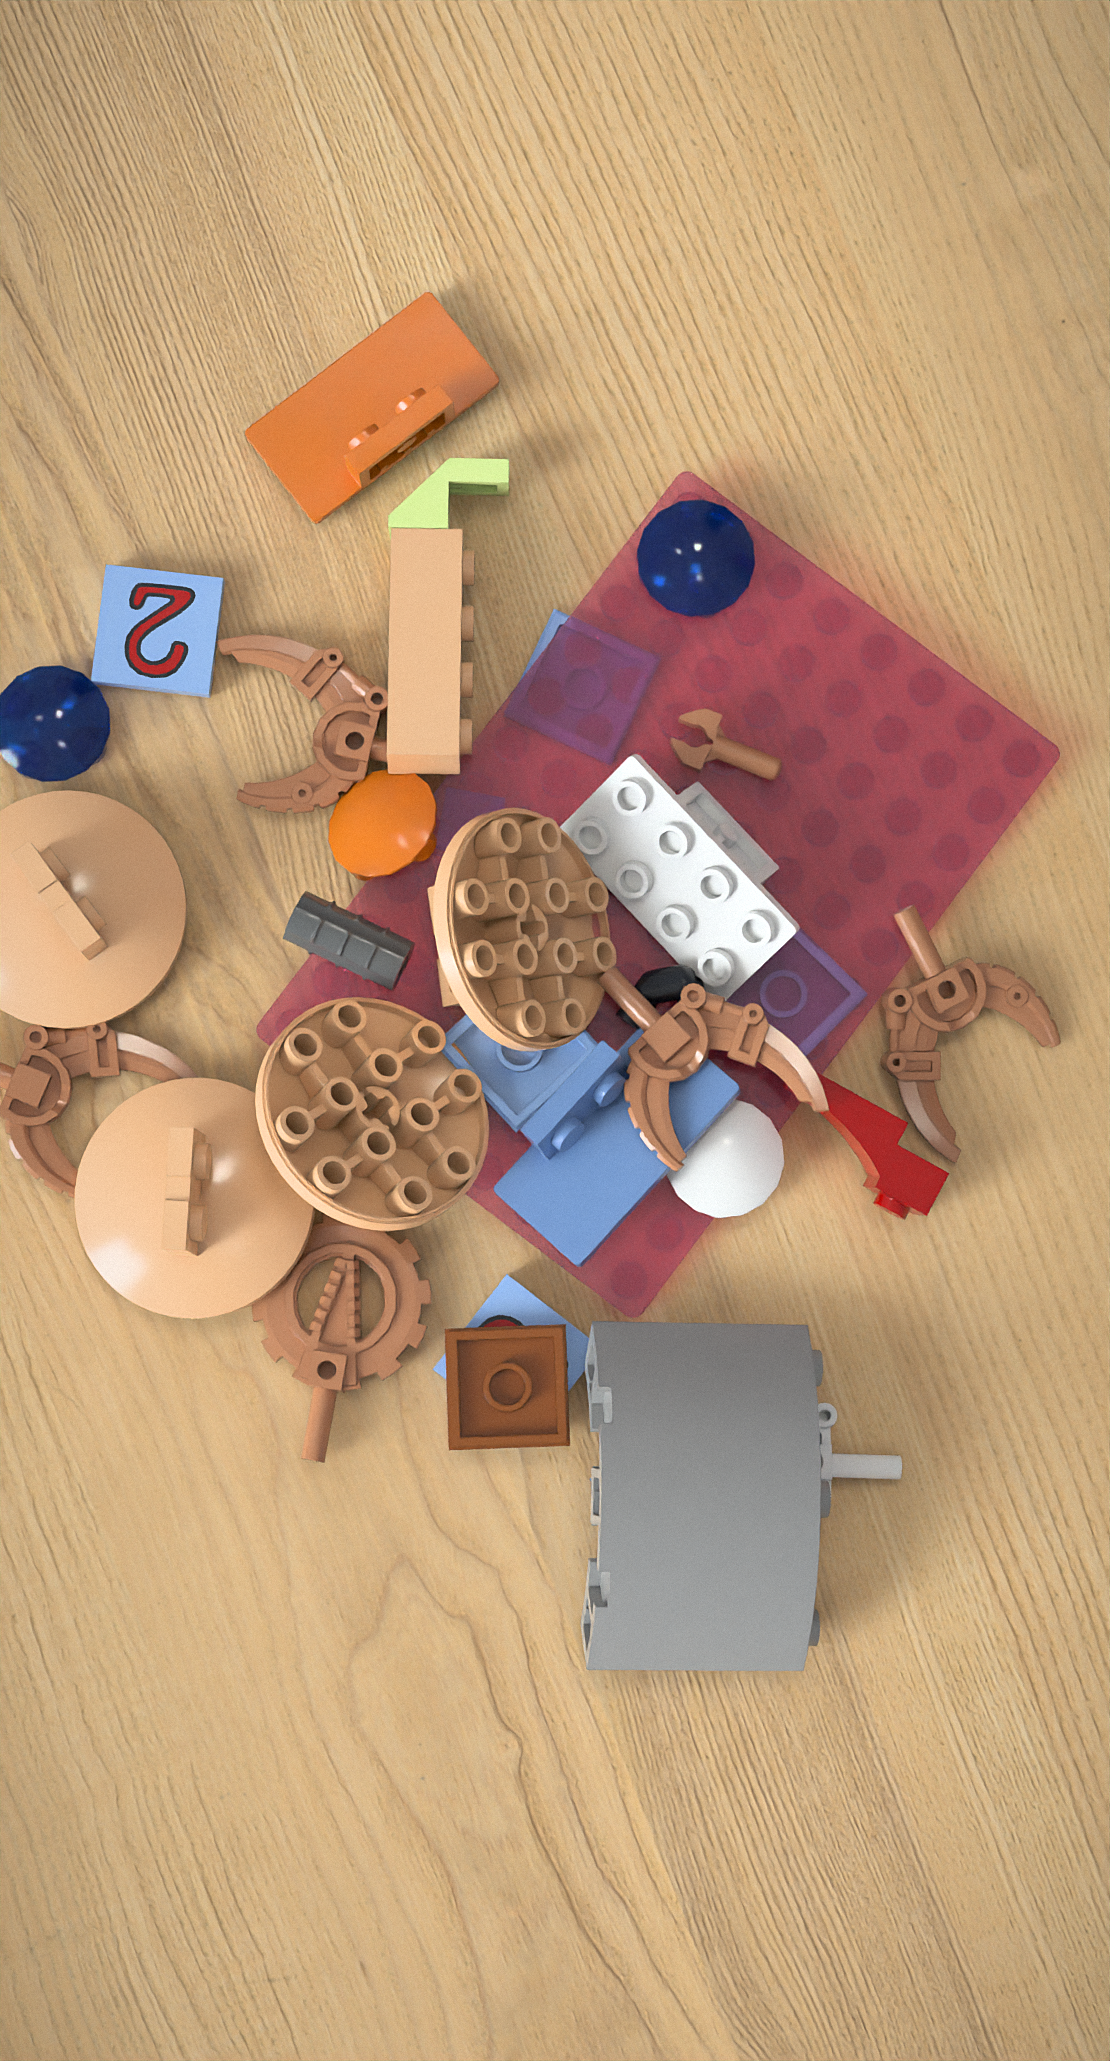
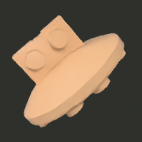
[0,790,188,1029]
[427,808,617,1052]
[255,997,489,1231]
[75,1078,315,1319]

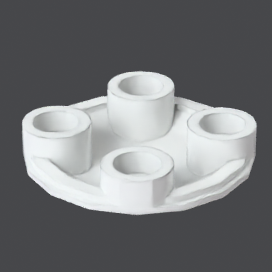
[666,1099,784,1218]

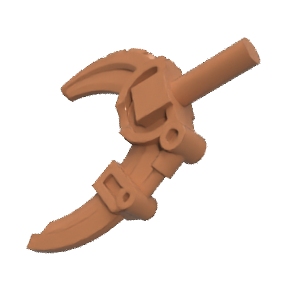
[216,635,440,814]
[880,904,1061,1163]
[597,966,829,1172]
[0,1022,199,1199]

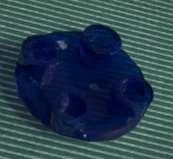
[637,499,755,618]
[0,665,110,782]

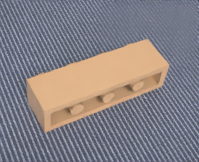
[387,528,475,775]

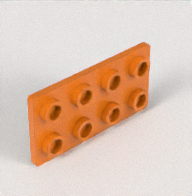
[245,292,499,524]

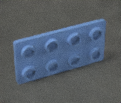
[494,1028,741,1267]

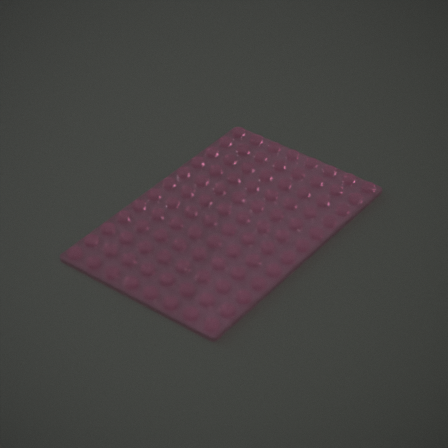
[256,471,1060,1318]

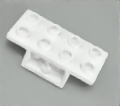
[560,754,800,1001]

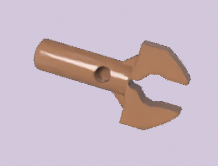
[670,708,782,781]

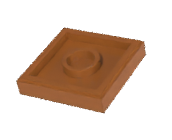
[445,1324,570,1450]

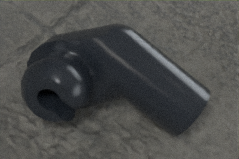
[615,964,704,1030]

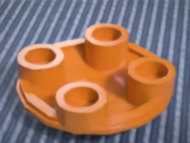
[328,769,437,881]

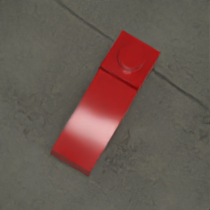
[781,1072,950,1220]

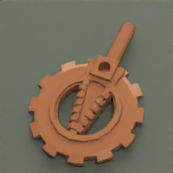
[252,1213,432,1463]

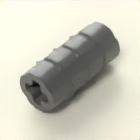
[283,891,415,991]

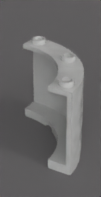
[580,1321,831,1671]

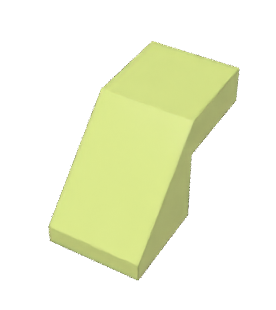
[388,458,510,540]

